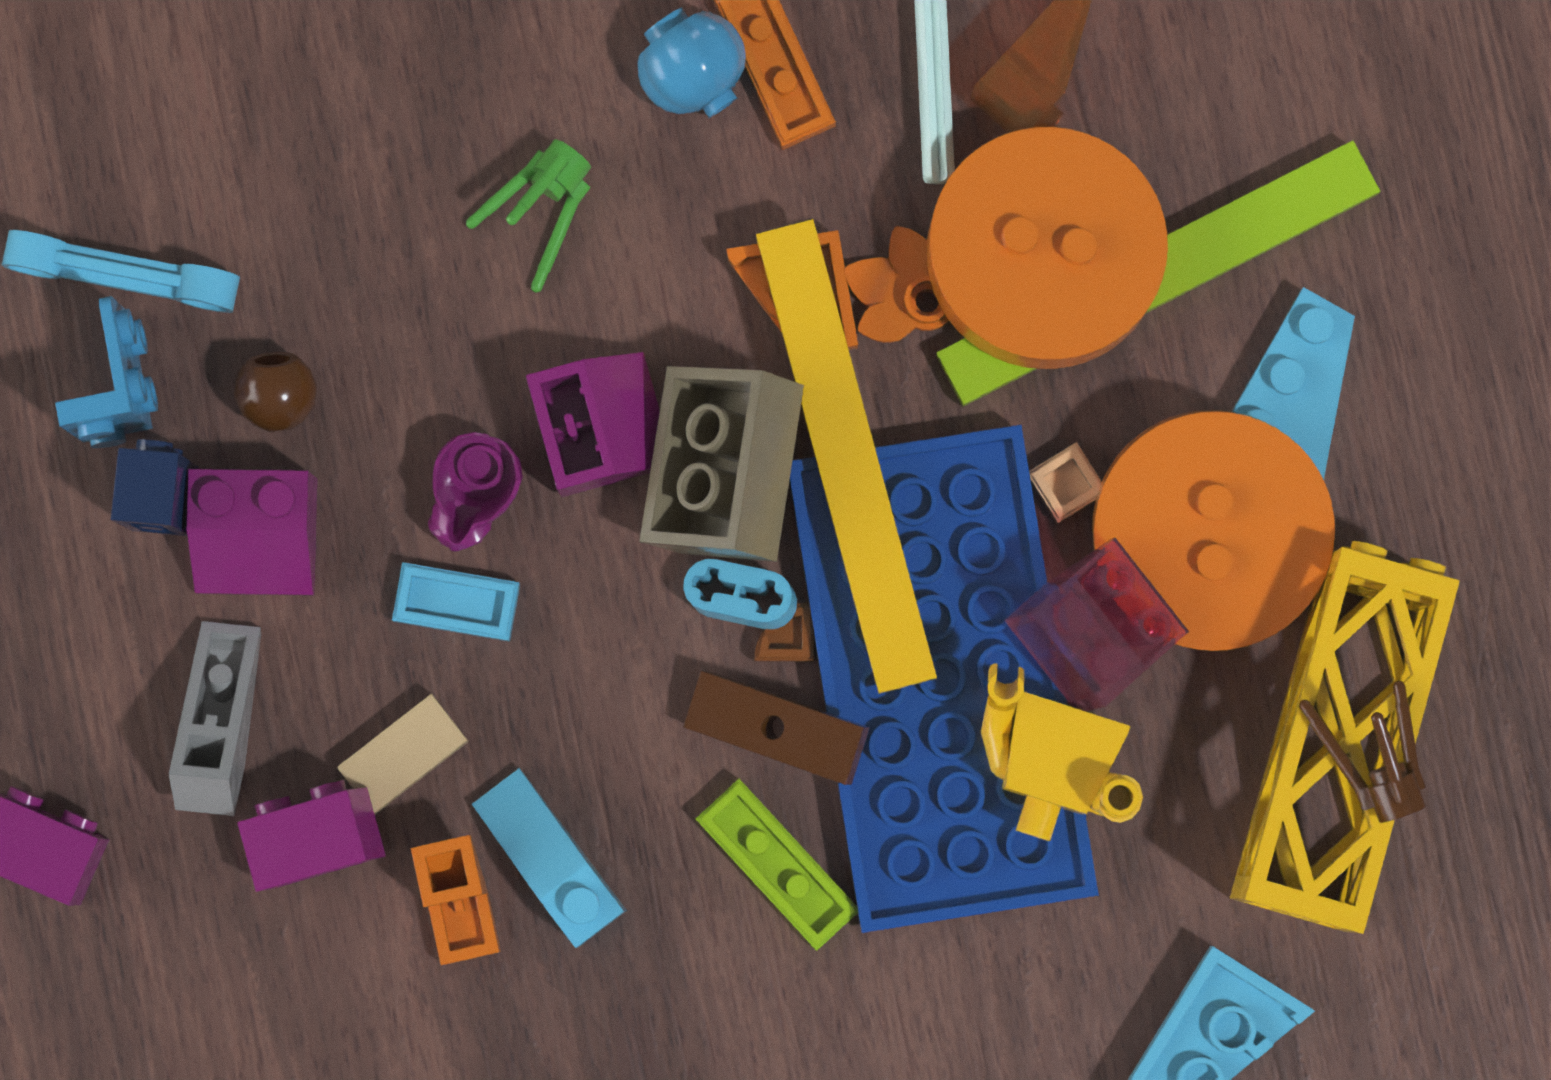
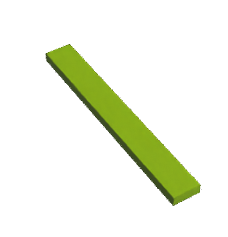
[936,140,1381,407]

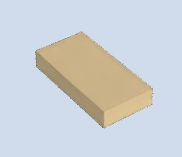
[337,694,469,814]

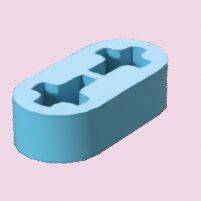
[683,559,797,629]

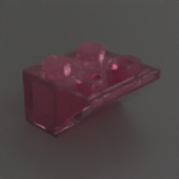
[1004,538,1189,711]

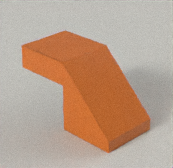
[411,835,501,965]

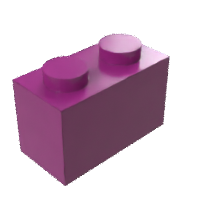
[237,780,386,892]
[0,786,110,906]

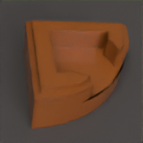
[754,602,814,662]

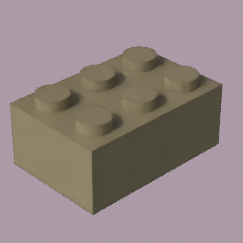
[639,366,804,562]

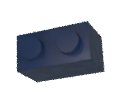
[110,439,199,536]

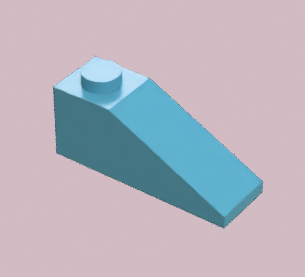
[472,768,627,948]

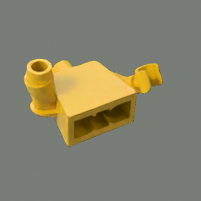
[981,663,1143,841]

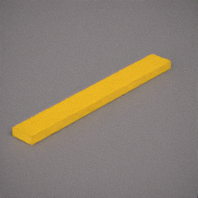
[756,219,937,694]

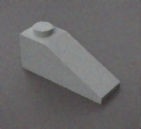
[169,621,261,816]

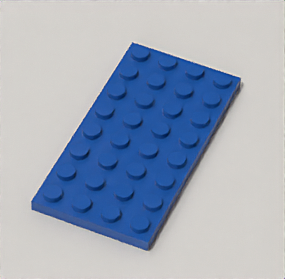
[790,425,1099,933]

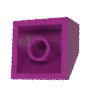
[187,469,318,596]

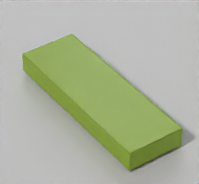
[696,779,858,951]

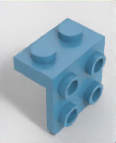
[55,296,158,448]

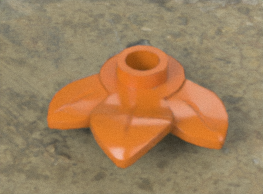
[845,226,949,343]

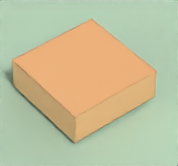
[1029,442,1102,524]

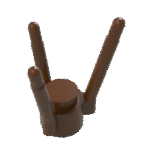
[1299,681,1426,823]

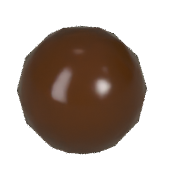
[234,352,317,432]

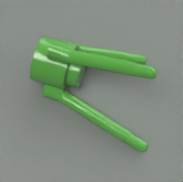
[466,139,591,293]

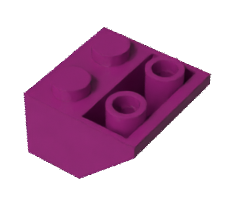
[526,352,660,498]

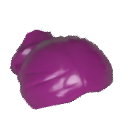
[428,432,523,552]

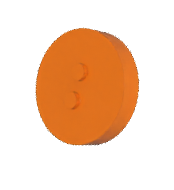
[926,127,1168,369]
[1092,410,1335,651]

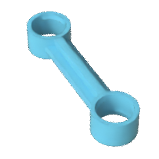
[1,230,240,313]

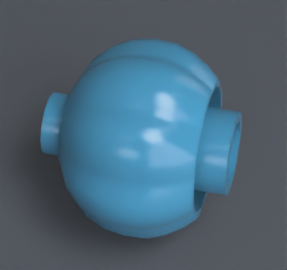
[638,7,746,118]

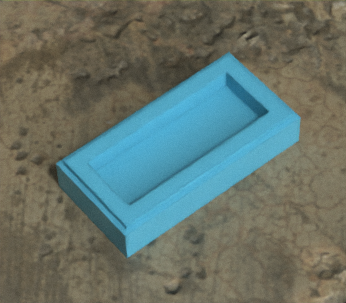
[392,562,520,642]

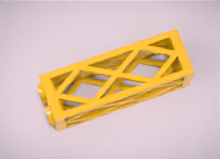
[1230,541,1460,934]

